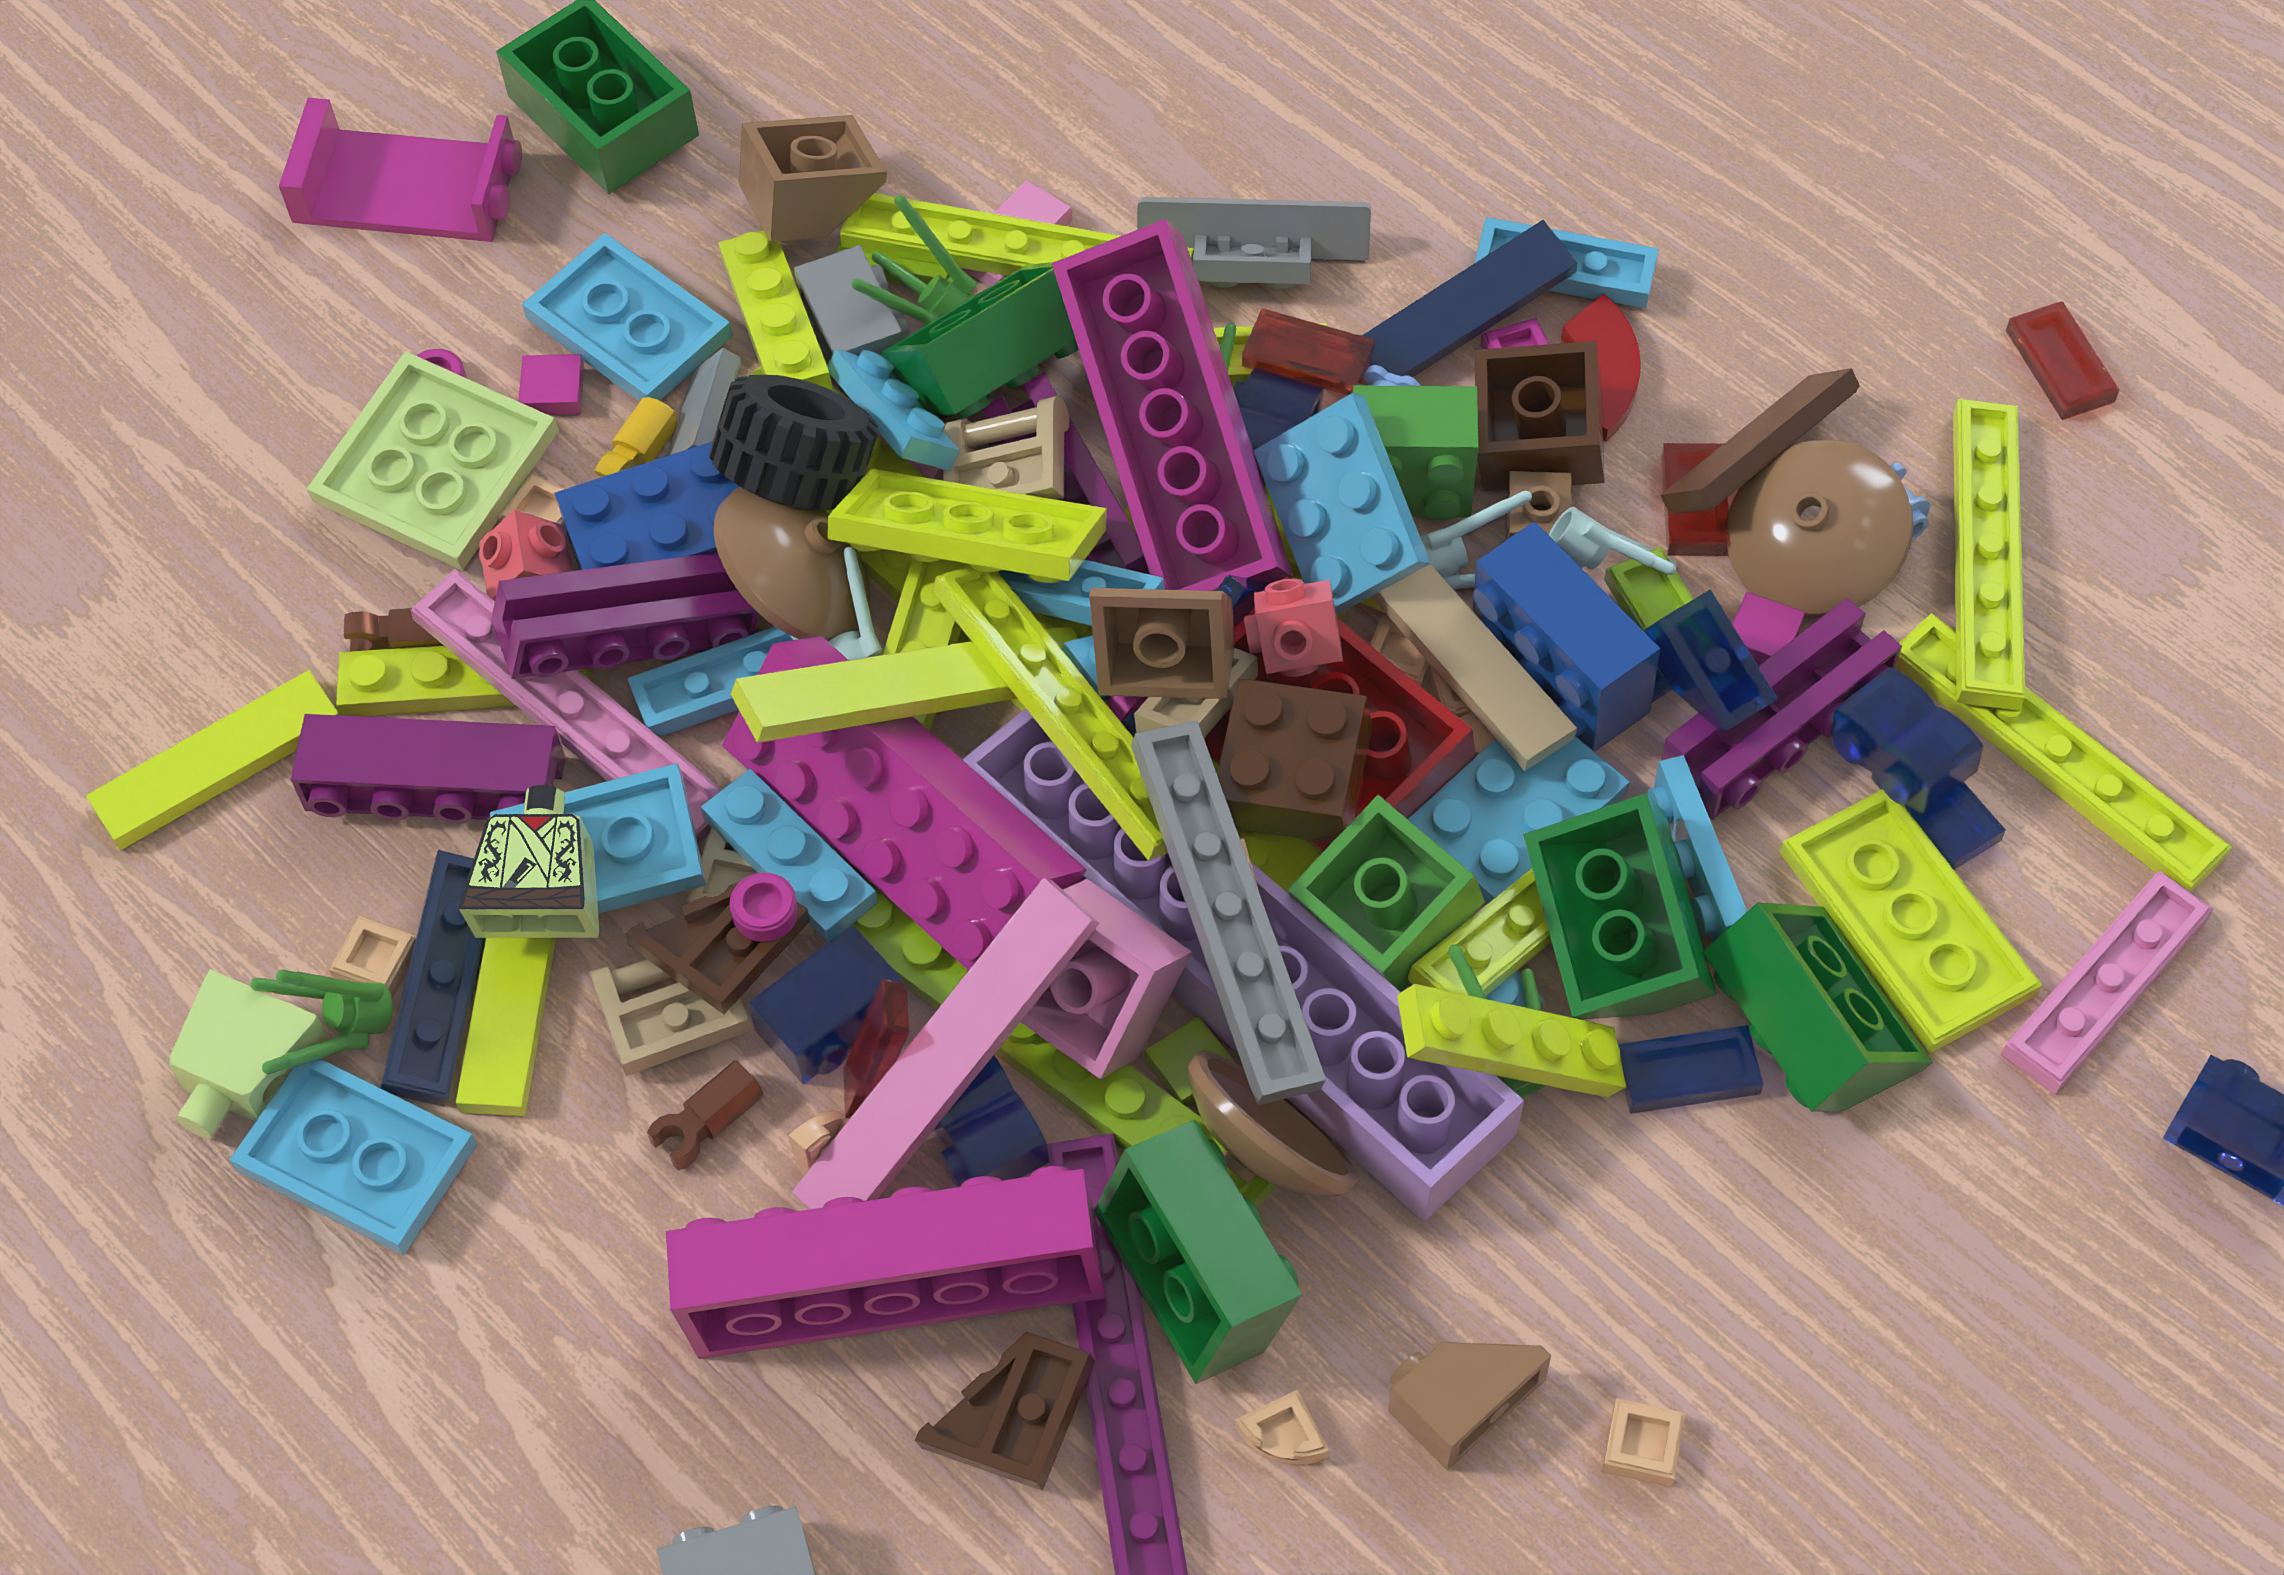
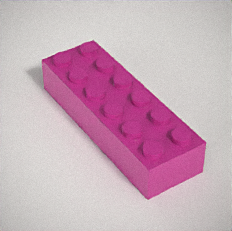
[1052,219,1294,600]
[722,636,1087,971]
[666,1166,1107,1359]

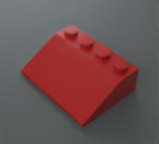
[1204,576,1476,853]

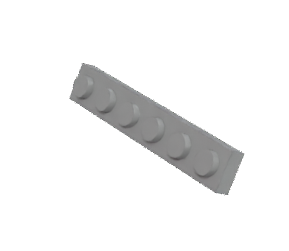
[1131,721,1326,1105]

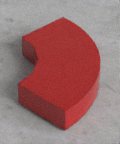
[1561,294,1641,442]

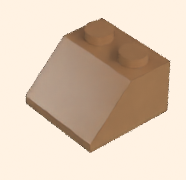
[739,115,887,244]
[1089,588,1235,699]

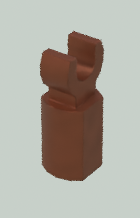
[344,608,443,651]
[647,1060,764,1171]

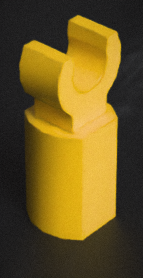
[595,397,677,477]

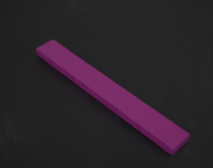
[1047,1133,1188,1575]

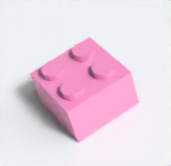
[1021,879,1192,1079]

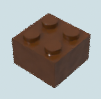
[1475,341,1605,491]
[1217,678,1373,843]

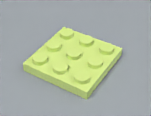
[306,351,560,571]

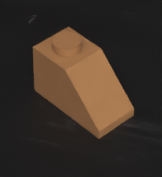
[1388,1342,1551,1471]

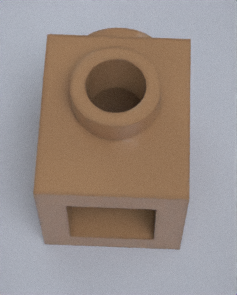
[1505,471,1572,541]

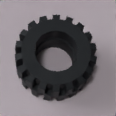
[709,375,879,510]

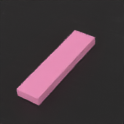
[2001,871,2213,1095]

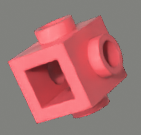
[479,509,572,601]
[1244,579,1343,677]

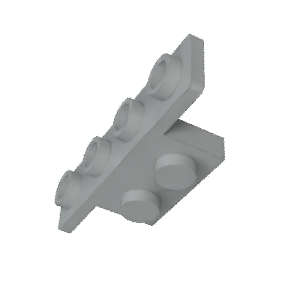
[1137,197,1371,289]

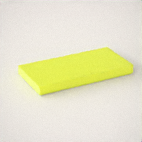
[1779,786,2042,1054]

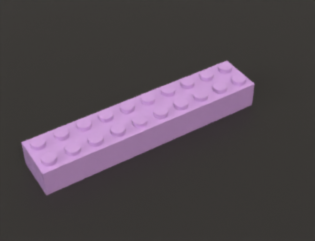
[962,708,1524,1222]

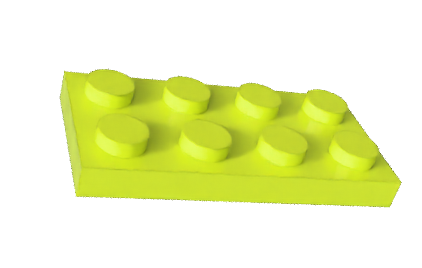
[828,469,1107,583]

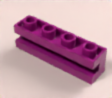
[982,372,1150,575]
[491,552,760,679]
[1661,598,1902,820]
[290,714,566,824]

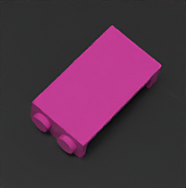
[279,98,522,242]

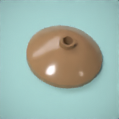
[1726,440,1913,618]
[714,487,871,641]
[1188,1050,1359,1197]

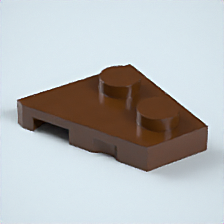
[625,882,810,1015]
[915,1332,1095,1491]

